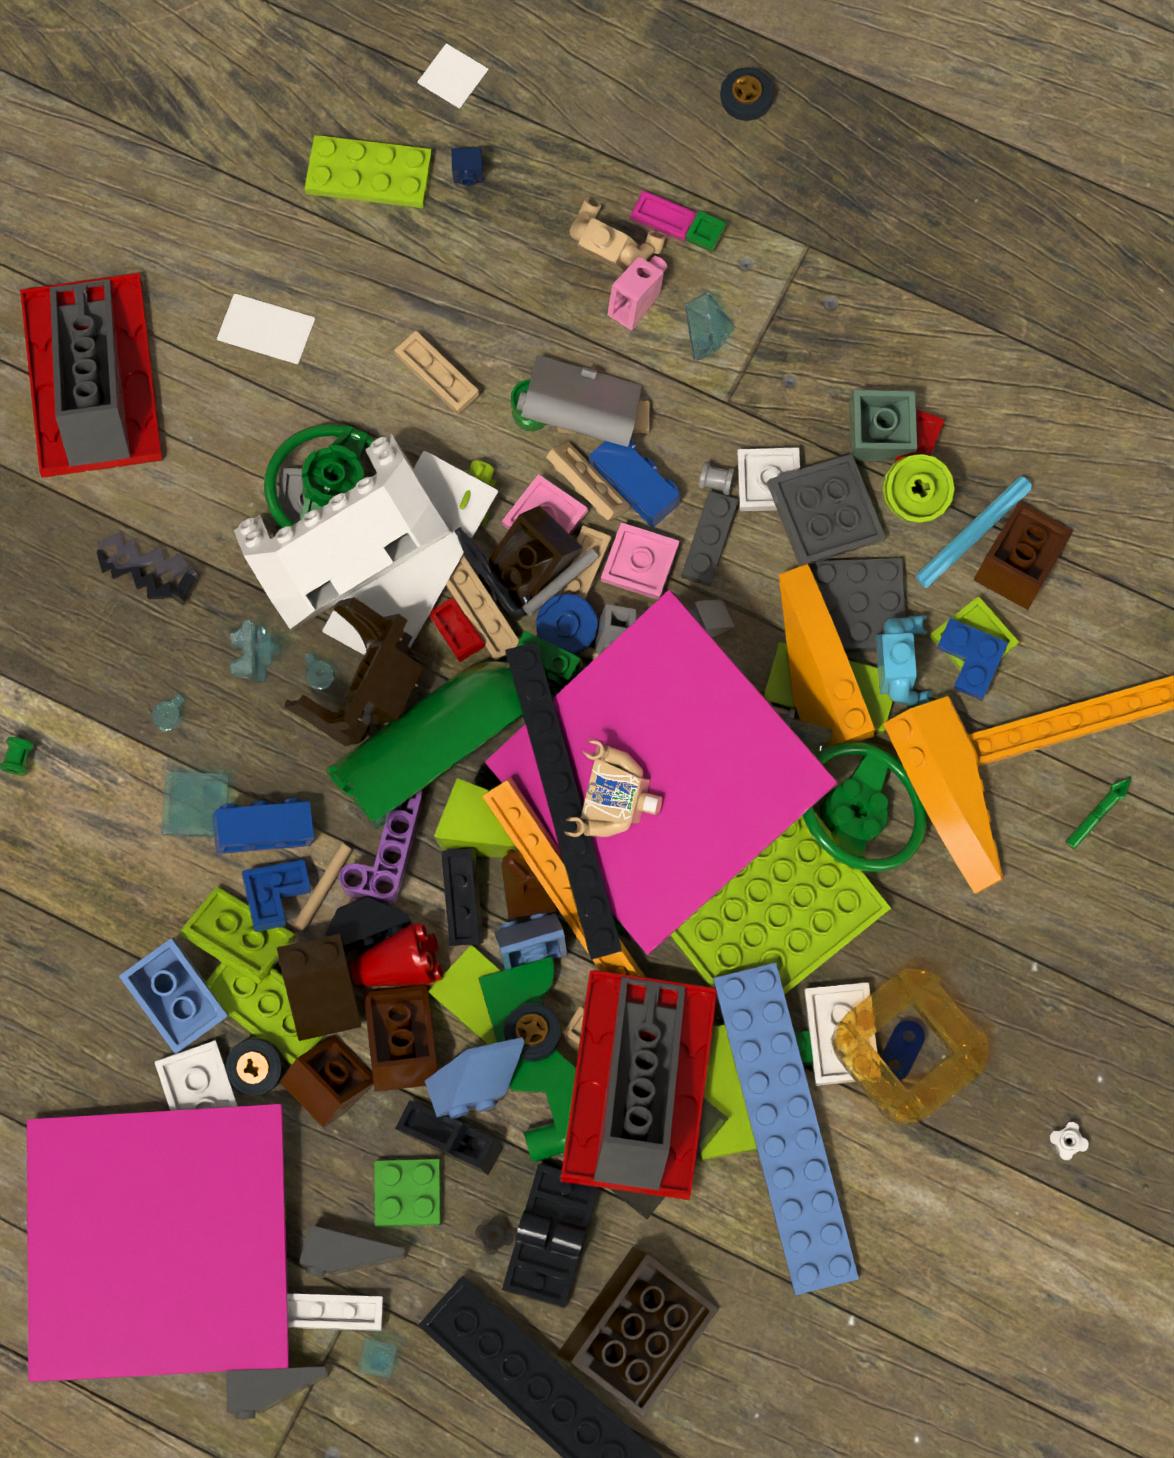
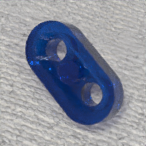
[878,1021,925,1083]

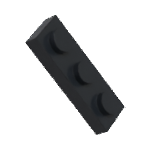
[441,848,484,946]

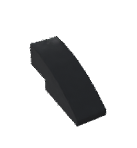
[395,1100,503,1175]

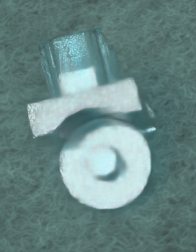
[230,620,281,683]

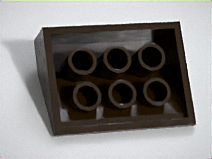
[556,1247,718,1418]

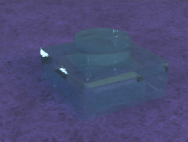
[358,1339,398,1379]

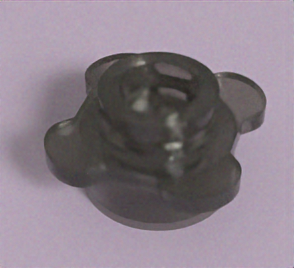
[475,1216,513,1255]

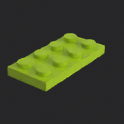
[305,135,432,208]

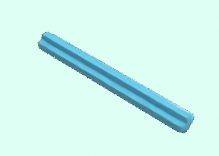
[916,476,1032,588]

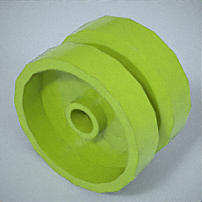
[881,454,955,523]

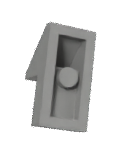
[689,599,734,637]

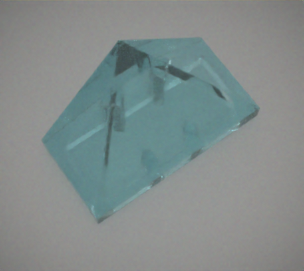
[685,293,735,361]

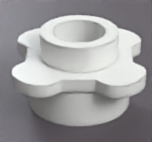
[1050,1122,1089,1161]

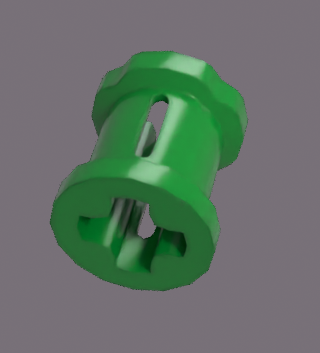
[0,737,34,776]

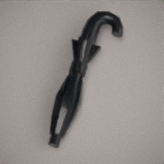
[454,527,531,618]

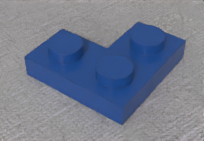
[937,618,1008,701]
[242,860,311,932]

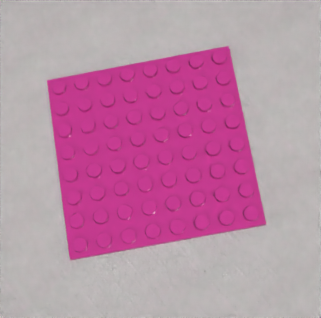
[485,590,838,955]
[27,1104,289,1382]

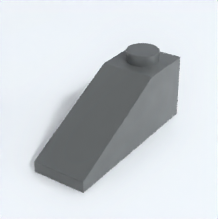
[299,1225,407,1278]
[226,1366,329,1420]

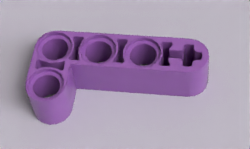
[339,790,424,905]

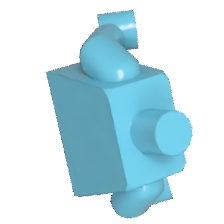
[876,615,933,707]

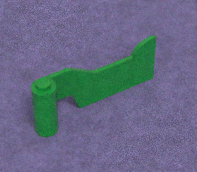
[478,957,576,1163]

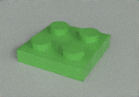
[374,1159,441,1227]

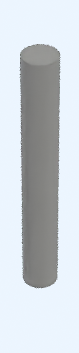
[523,548,598,616]

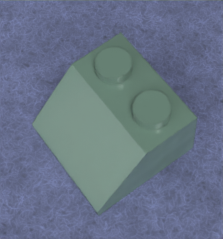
[849,390,917,461]

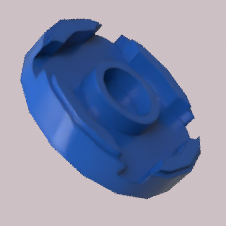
[536,594,598,655]

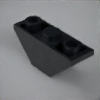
[324,897,412,957]

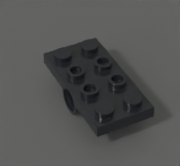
[502,1164,600,1309]

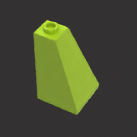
[434,778,521,858]

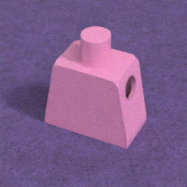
[607,256,667,331]

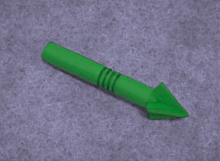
[1065,777,1131,850]

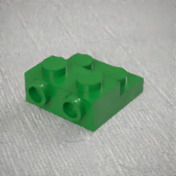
[516,631,584,686]

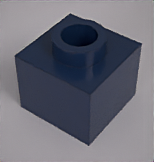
[451,147,483,186]

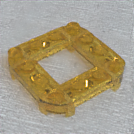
[830,969,989,1127]

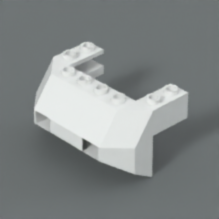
[234,434,452,630]

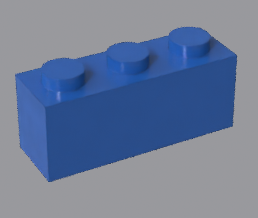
[589,439,680,529]
[212,798,314,854]

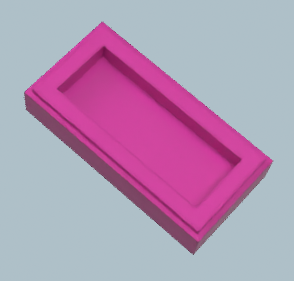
[630,190,697,242]

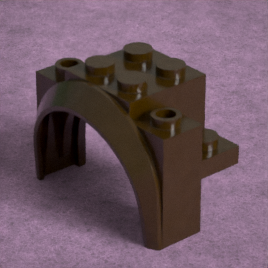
[284,597,424,746]

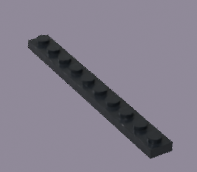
[505,642,622,960]

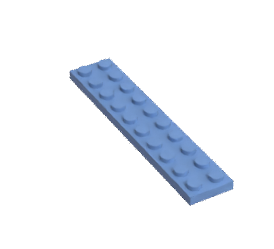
[713,963,859,1296]

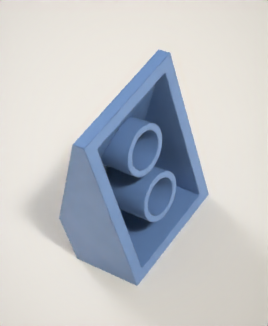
[494,913,567,970]
[119,937,228,1054]
[425,1037,524,1119]

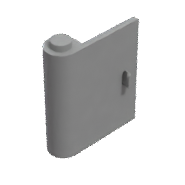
[516,355,642,447]

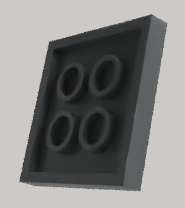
[766,454,886,566]
[809,558,905,653]

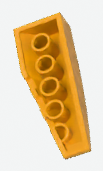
[779,564,875,755]
[883,696,1003,894]

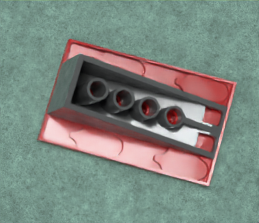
[20,273,163,478]
[560,970,717,1200]

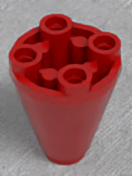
[350,922,444,987]

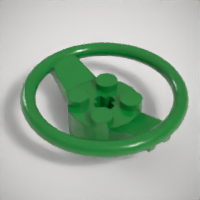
[264,424,375,528]
[803,742,927,872]

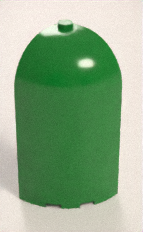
[326,661,559,829]

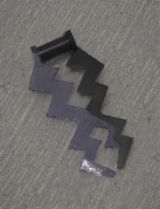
[97,533,199,605]

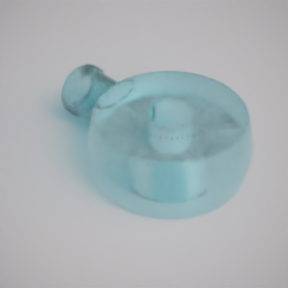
[304,653,335,690]
[152,694,185,731]

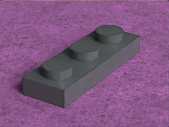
[681,491,738,587]

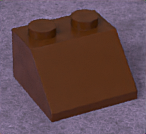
[280,1035,374,1128]

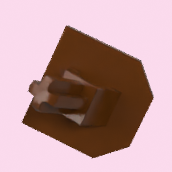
[501,849,558,919]

